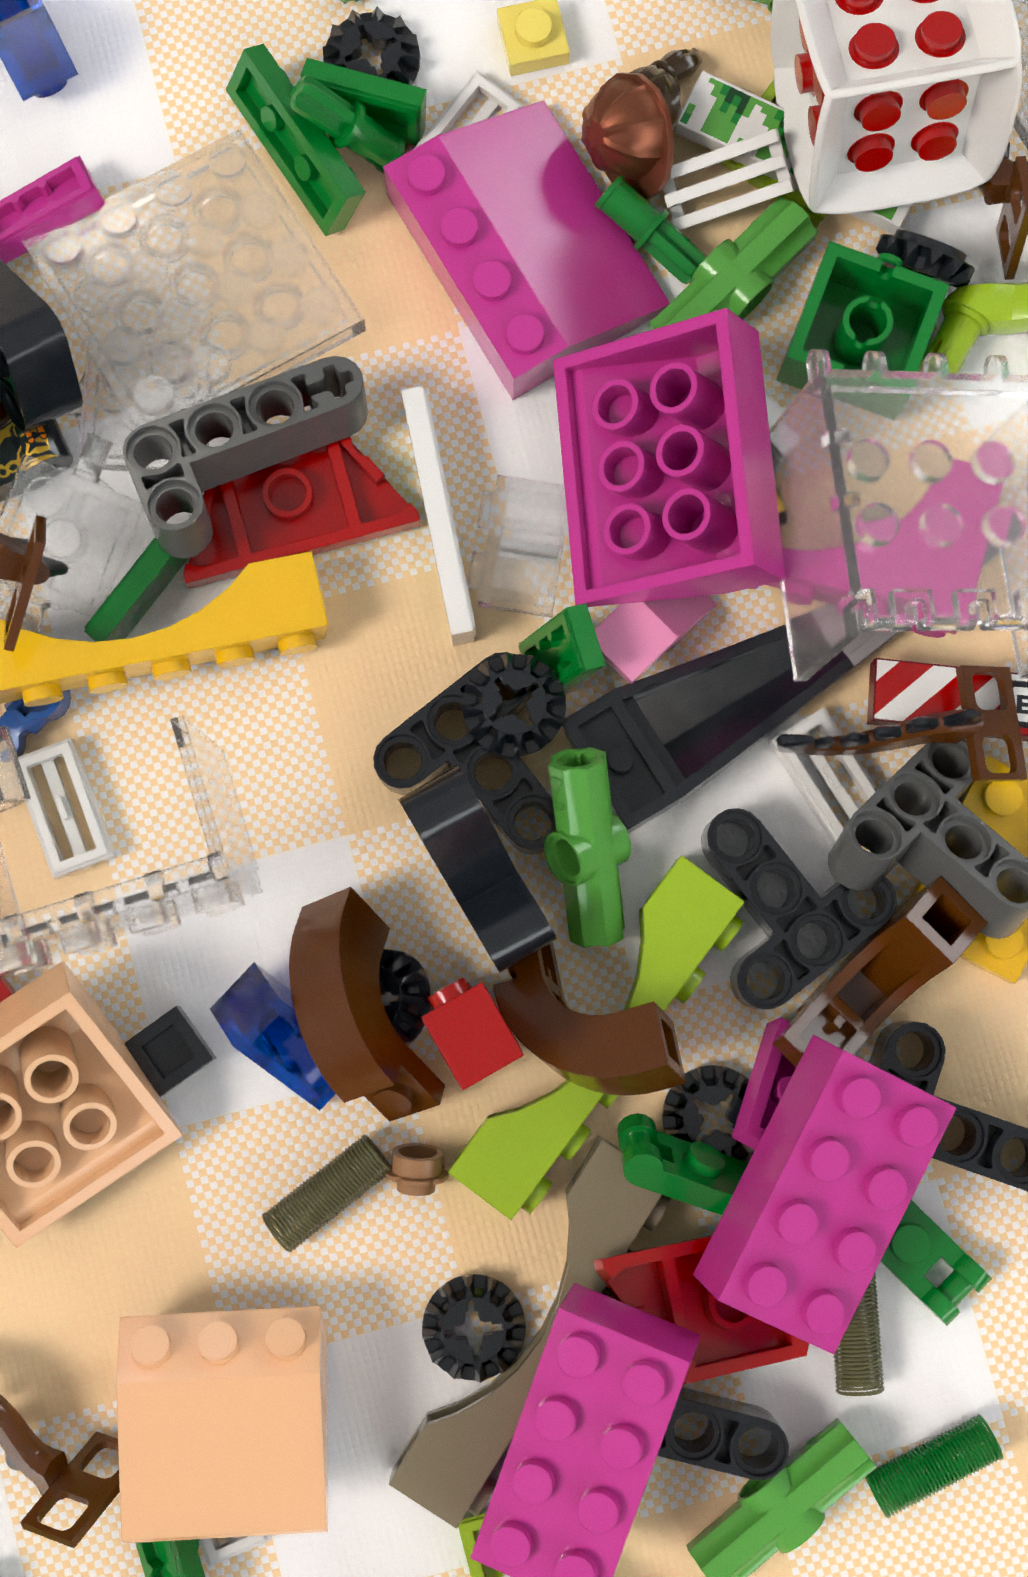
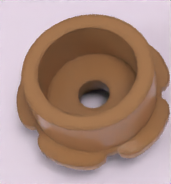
[385,1143,449,1196]

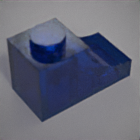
[0,0,78,101]
[210,962,336,1111]

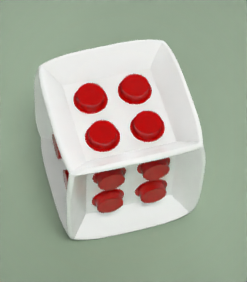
[770,0,1023,214]

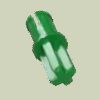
[288,76,405,173]
[594,175,707,284]

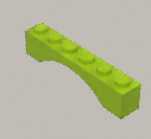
[448,855,744,1220]

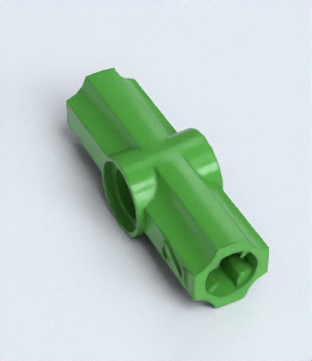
[648,196,818,331]
[544,747,631,948]
[686,1418,877,1577]

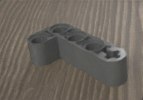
[122,356,368,559]

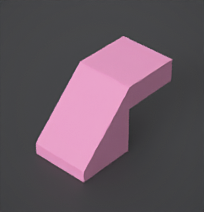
[595,595,717,685]

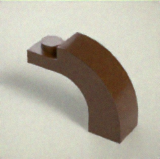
[772,876,988,1068]
[289,887,445,1122]
[492,942,687,1095]

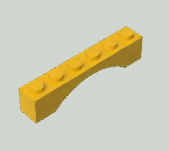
[0,551,329,707]

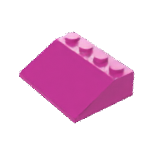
[383,100,670,400]
[553,308,786,607]

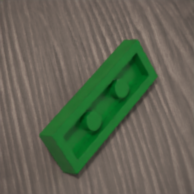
[226,43,366,236]

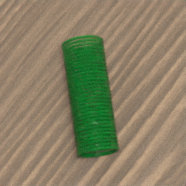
[865,1414,1004,1519]

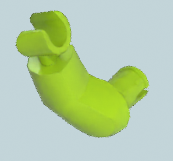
[920,282,1028,382]

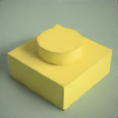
[497,0,570,76]

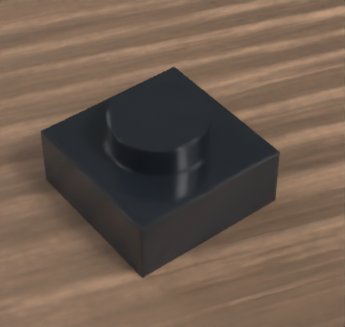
[124,1006,217,1097]

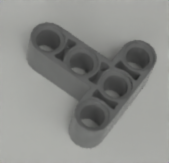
[828,739,1028,939]

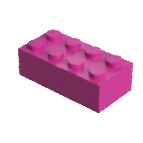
[693,1034,956,1354]
[470,1283,701,1577]

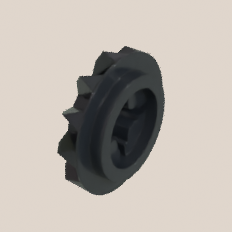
[323,6,421,85]
[876,229,975,288]
[462,652,566,757]
[379,949,431,1046]
[662,1065,755,1160]
[422,1274,526,1383]

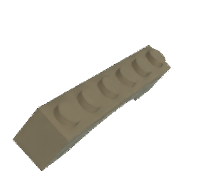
[388,1135,671,1529]

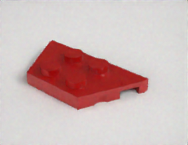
[183,437,421,589]
[593,1235,809,1384]

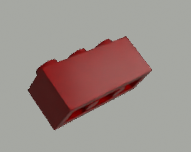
[421,977,524,1090]

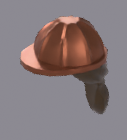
[581,48,703,200]

